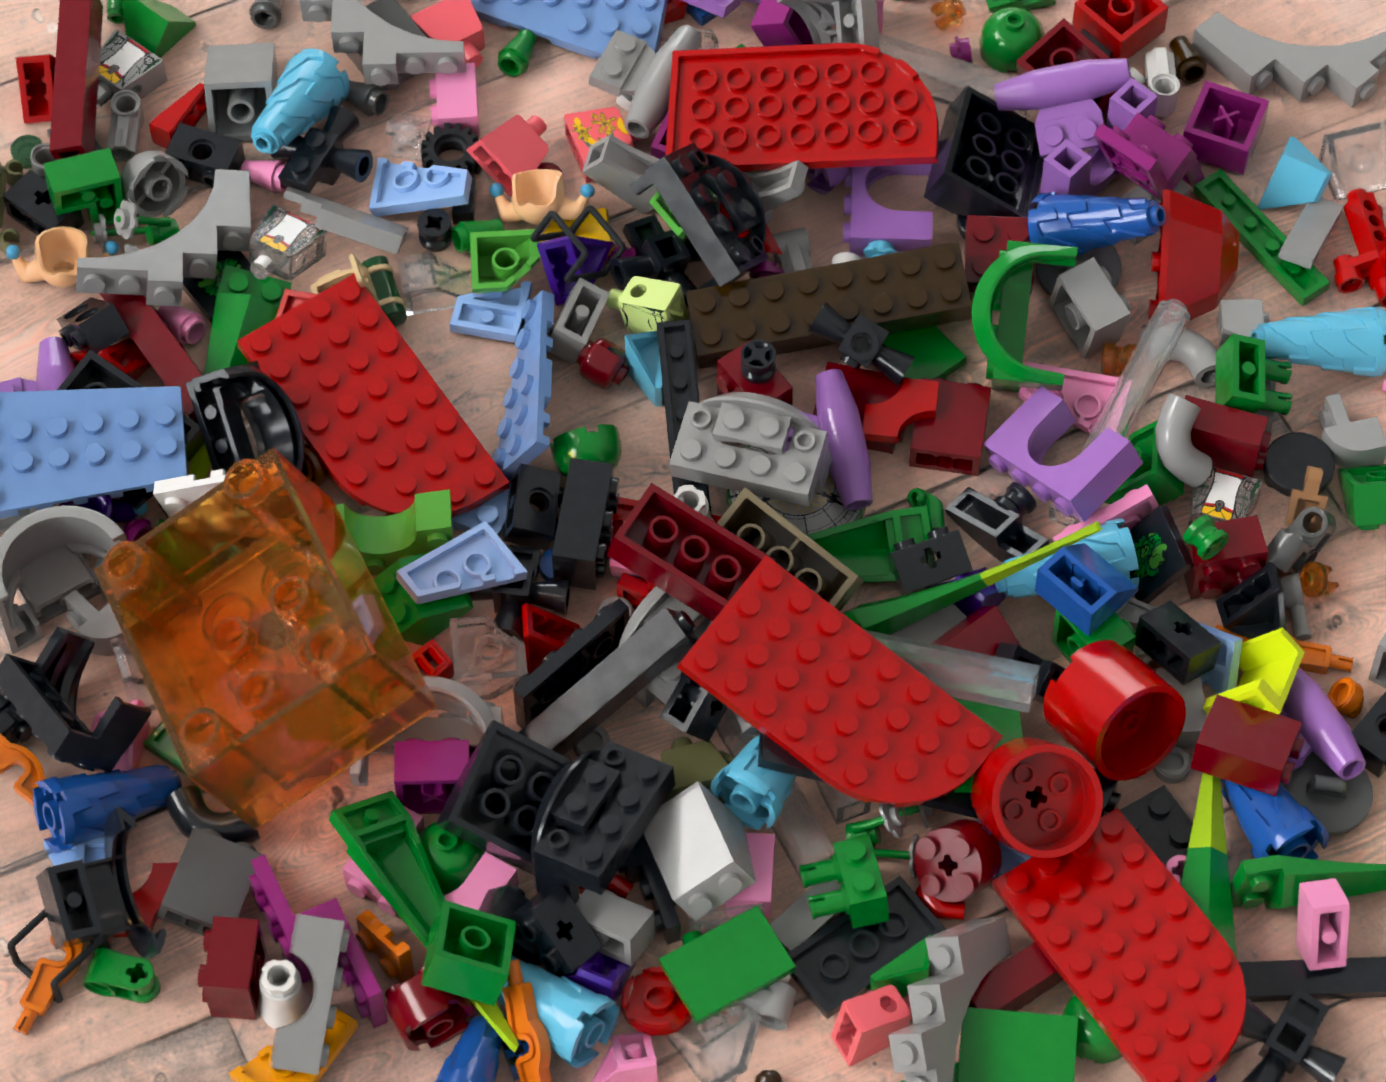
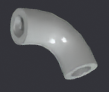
[1139,326,1217,388]
[1155,393,1212,487]

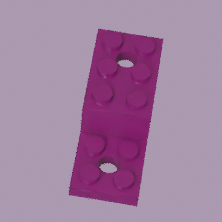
[1094,112,1205,200]
[248,854,388,1028]

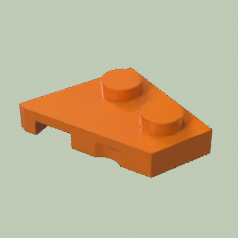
[356,909,415,983]

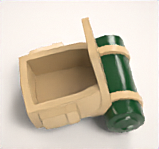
[311,253,407,327]

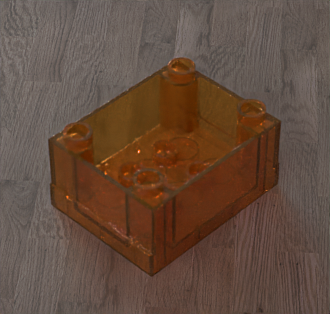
[94,447,438,830]

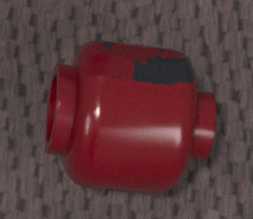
[576,338,630,390]

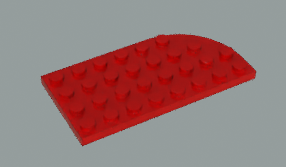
[992,808,1246,1082]

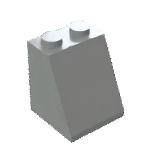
[204,43,278,141]
[643,781,756,921]

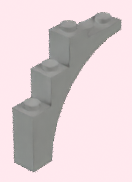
[299,0,466,86]
[1192,12,1386,108]
[582,134,808,224]
[76,169,251,307]
[888,917,1011,1082]

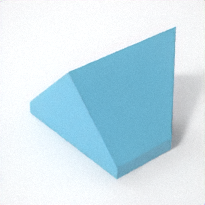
[1258,137,1332,210]
[625,331,664,407]

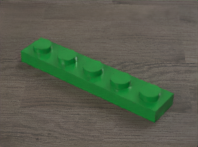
[1193,169,1330,306]

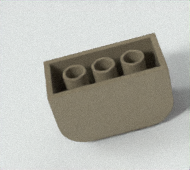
[717,488,864,611]

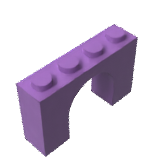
[1040,78,1158,196]
[843,164,933,257]
[983,386,1143,522]

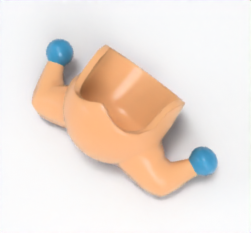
[489,169,595,225]
[6,226,119,288]

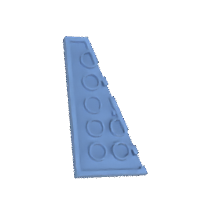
[471,0,668,59]

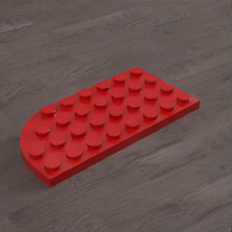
[665,43,939,173]
[237,274,509,517]
[677,555,1003,807]

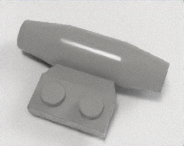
[589,25,702,139]

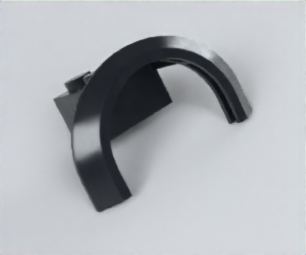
[36,807,167,959]

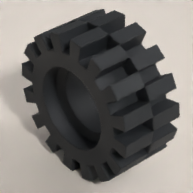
[421,123,480,178]

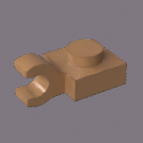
[1284,466,1328,531]

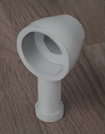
[1280,573,1312,641]

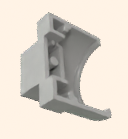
[0,506,139,654]

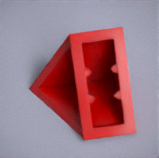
[16,54,56,124]
[69,338,151,381]
[522,603,580,674]

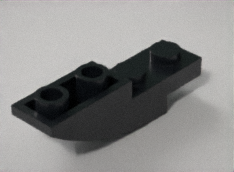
[617,833,681,945]

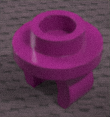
[749,261,783,279]

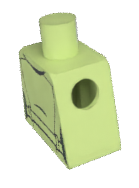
[606,276,689,334]

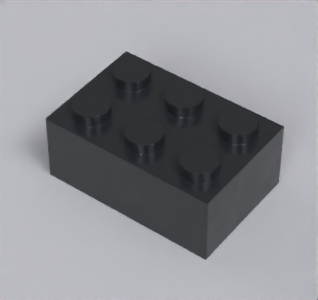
[552,458,620,590]

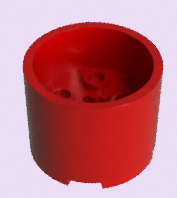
[1043,640,1186,781]
[971,737,1103,858]

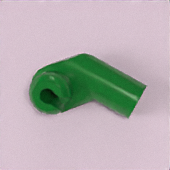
[907,488,945,531]

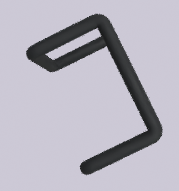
[530,205,626,283]
[7,908,111,1003]

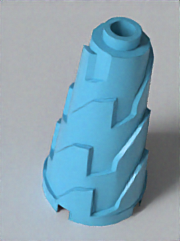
[251,48,350,154]
[1250,307,1386,377]
[995,518,1139,599]
[710,735,797,830]
[498,955,619,1068]

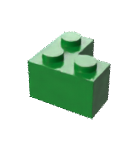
[43,148,123,228]

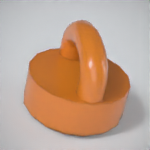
[1328,677,1364,718]

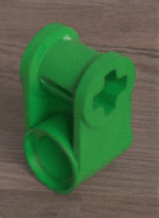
[83,948,161,1003]

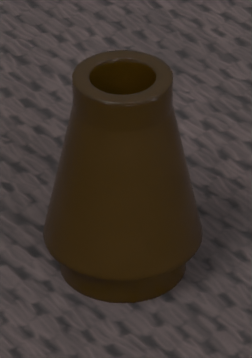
[1169,35,1207,84]

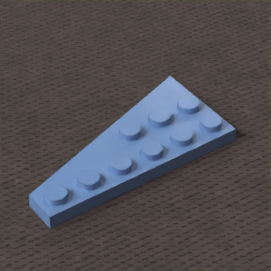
[492,290,554,481]

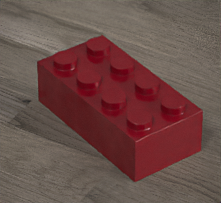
[607,482,776,622]

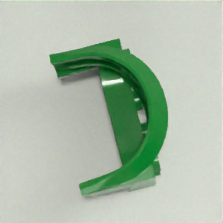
[972,240,1078,392]

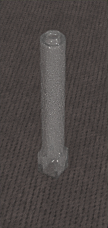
[1049,299,1191,527]

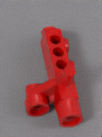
[1333,188,1386,307]

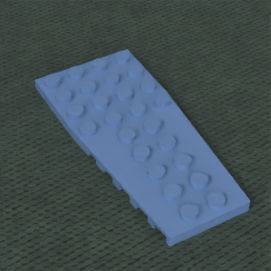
[0,386,188,519]

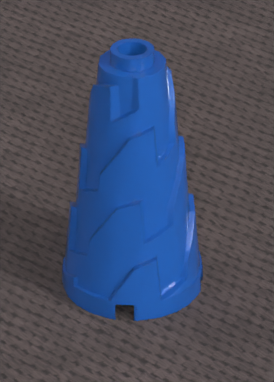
[1028,192,1166,255]
[33,764,182,853]
[1220,778,1329,860]
[435,1014,503,1082]

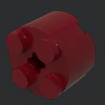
[914,819,1002,902]
[385,966,475,1051]

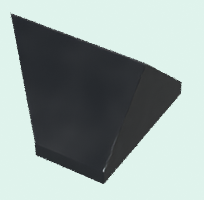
[1215,562,1286,639]

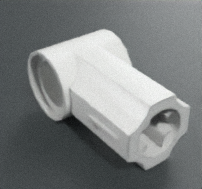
[1144,47,1180,117]

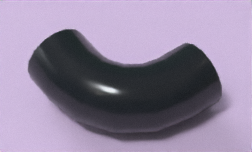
[165,785,260,844]

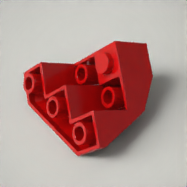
[1148,190,1239,328]

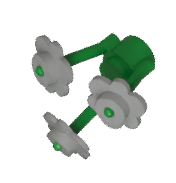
[91,200,180,254]
[845,804,933,878]

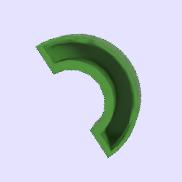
[309,489,453,576]

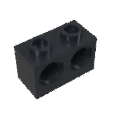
[57,297,130,354]

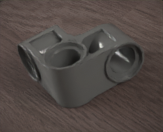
[1267,507,1336,575]

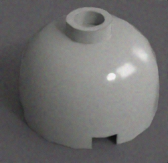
[120,150,189,218]

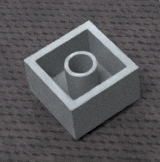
[1048,257,1131,359]

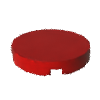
[621,967,692,1036]

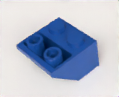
[1035,543,1139,637]

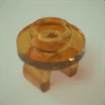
[930,0,966,30]
[1300,562,1339,598]

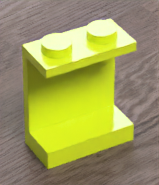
[1203,627,1305,714]

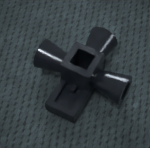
[270,106,373,193]
[610,214,703,308]
[808,302,915,386]
[469,545,571,647]
[1241,988,1347,1082]

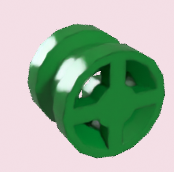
[1183,514,1229,560]

